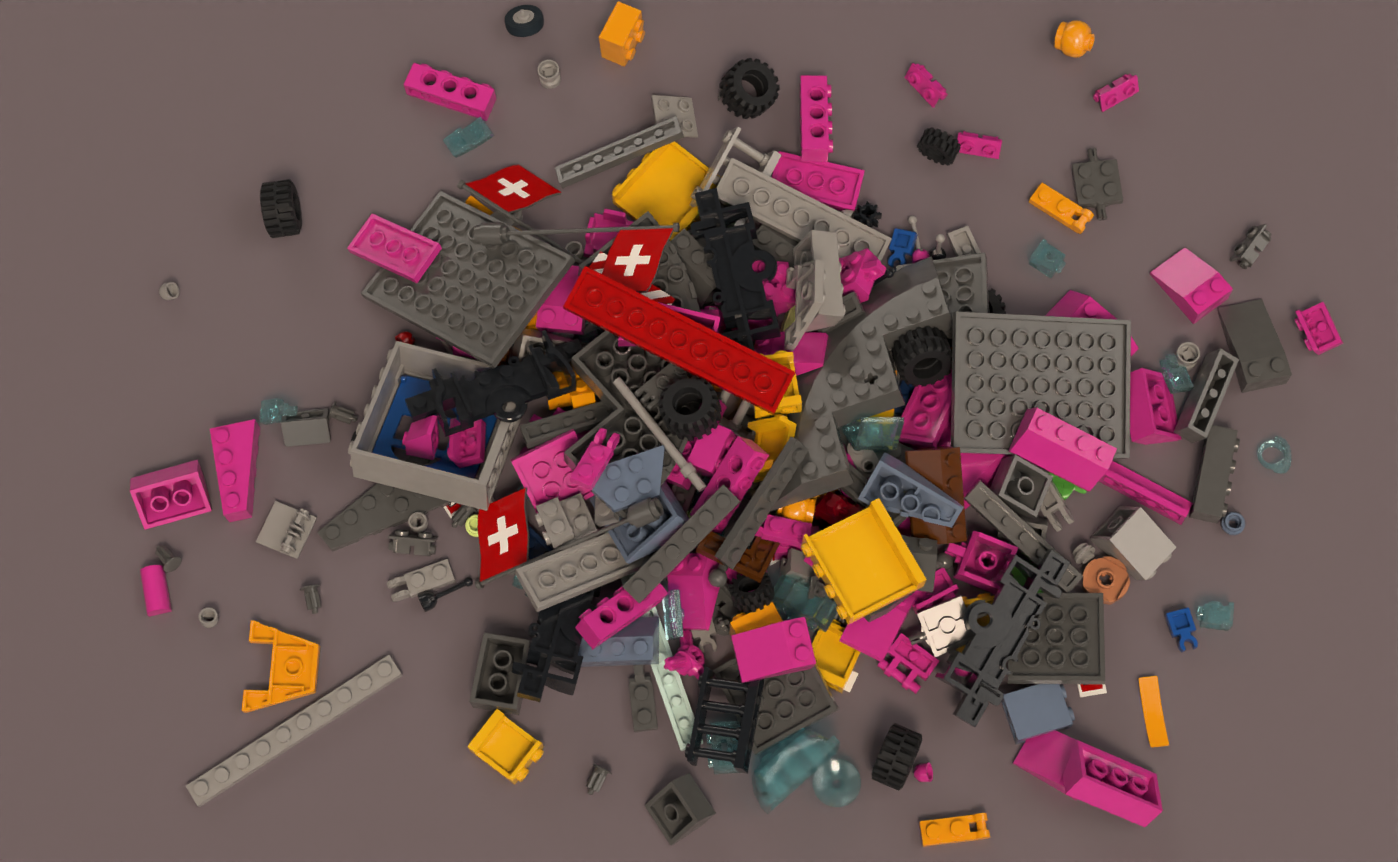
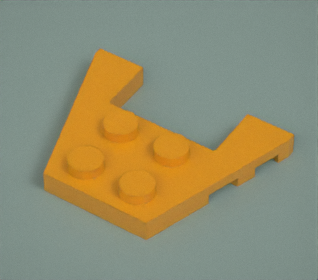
[242,620,320,713]

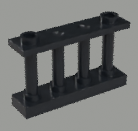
[685,667,765,774]

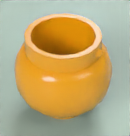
[1055,20,1095,58]
[777,497,816,523]

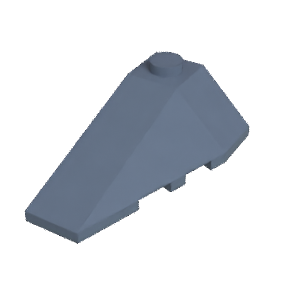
[858,452,964,528]

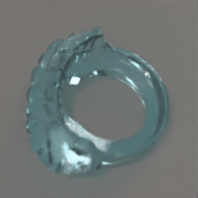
[1257,436,1292,474]

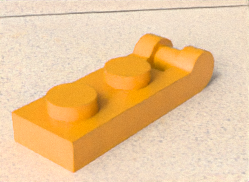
[1029,182,1094,234]
[919,813,991,847]

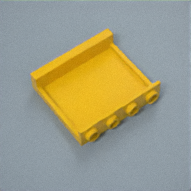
[612,141,722,241]
[801,498,927,625]

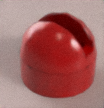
[395,331,415,345]

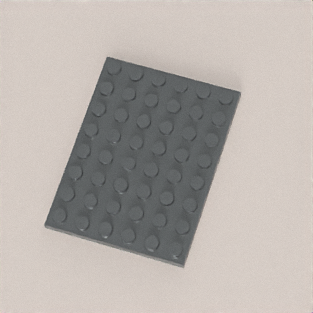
[361,191,575,368]
[951,312,1131,459]

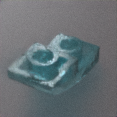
[443,117,494,158]

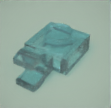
[1160,353,1194,394]
[259,398,298,425]

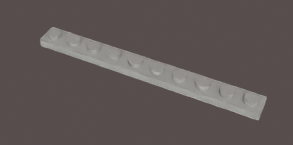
[186,655,403,807]

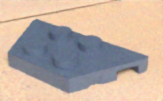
[592,445,665,513]

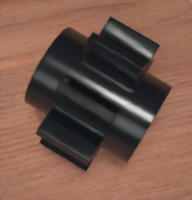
[854,201,882,228]

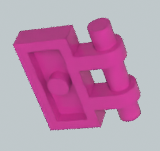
[877,633,940,694]

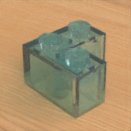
[770,575,837,632]

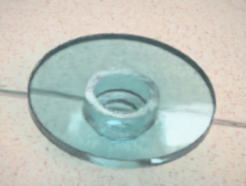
[813,759,861,807]

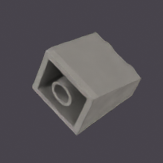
[1089,506,1176,580]

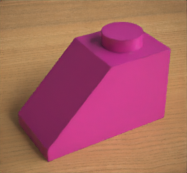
[402,415,439,460]

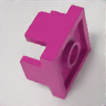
[583,209,633,258]

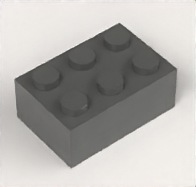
[469,633,531,715]

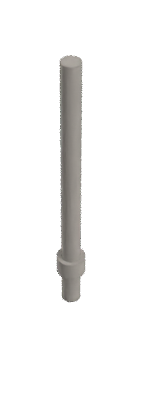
[613,377,706,492]

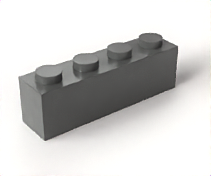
[1174,348,1239,443]
[1190,425,1240,524]

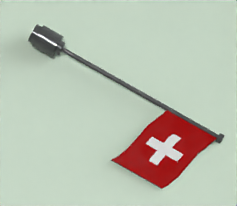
[457,165,584,264]
[474,222,680,293]
[475,488,664,590]

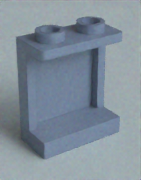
[1001,684,1075,745]

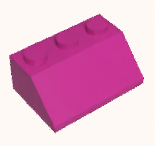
[1130,368,1181,445]
[130,460,212,530]

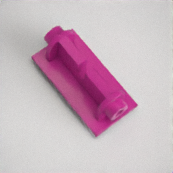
[904,63,948,108]
[1093,74,1139,112]
[957,131,1002,159]

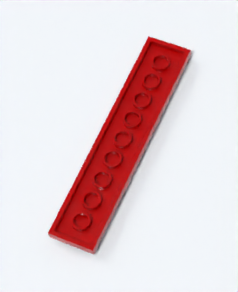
[563,266,796,415]

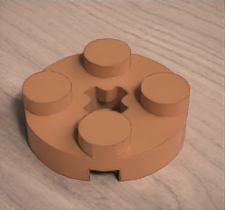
[1082,556,1130,605]

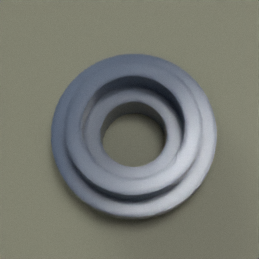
[1221,512,1245,535]

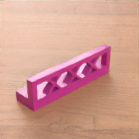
[1099,461,1193,525]

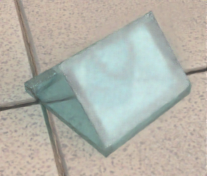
[842,417,904,450]

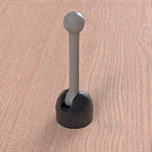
[928,234,946,260]

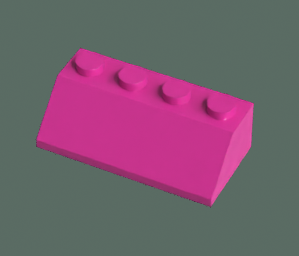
[1009,408,1117,492]
[1063,740,1163,827]

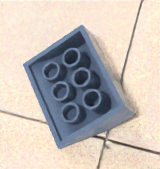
[590,481,689,564]

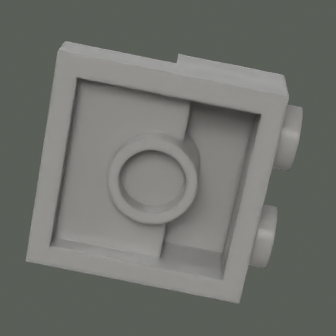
[534,493,597,549]

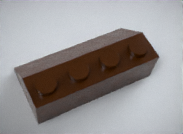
[905,446,967,544]

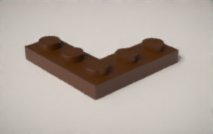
[696,513,780,583]

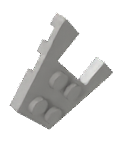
[784,260,826,351]

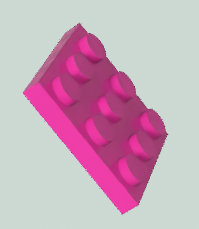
[510,429,594,513]

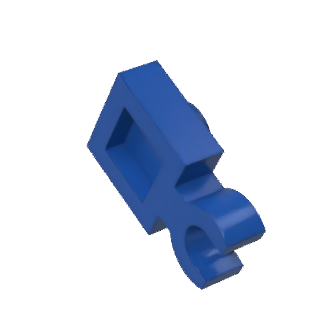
[888,228,918,268]
[1165,607,1198,652]

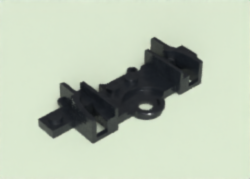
[690,188,781,351]
[405,330,583,437]
[511,542,605,702]
[935,550,1071,727]

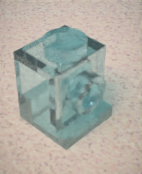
[1029,239,1066,278]
[1196,601,1234,631]

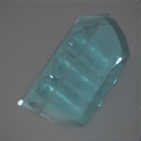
[751,728,840,815]

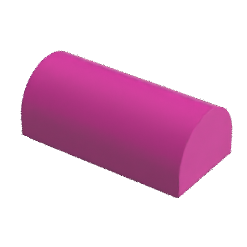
[140,565,172,617]

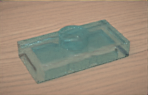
[663,589,684,640]

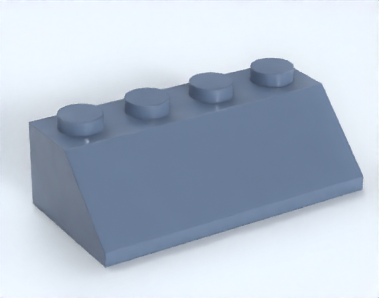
[578,617,659,667]

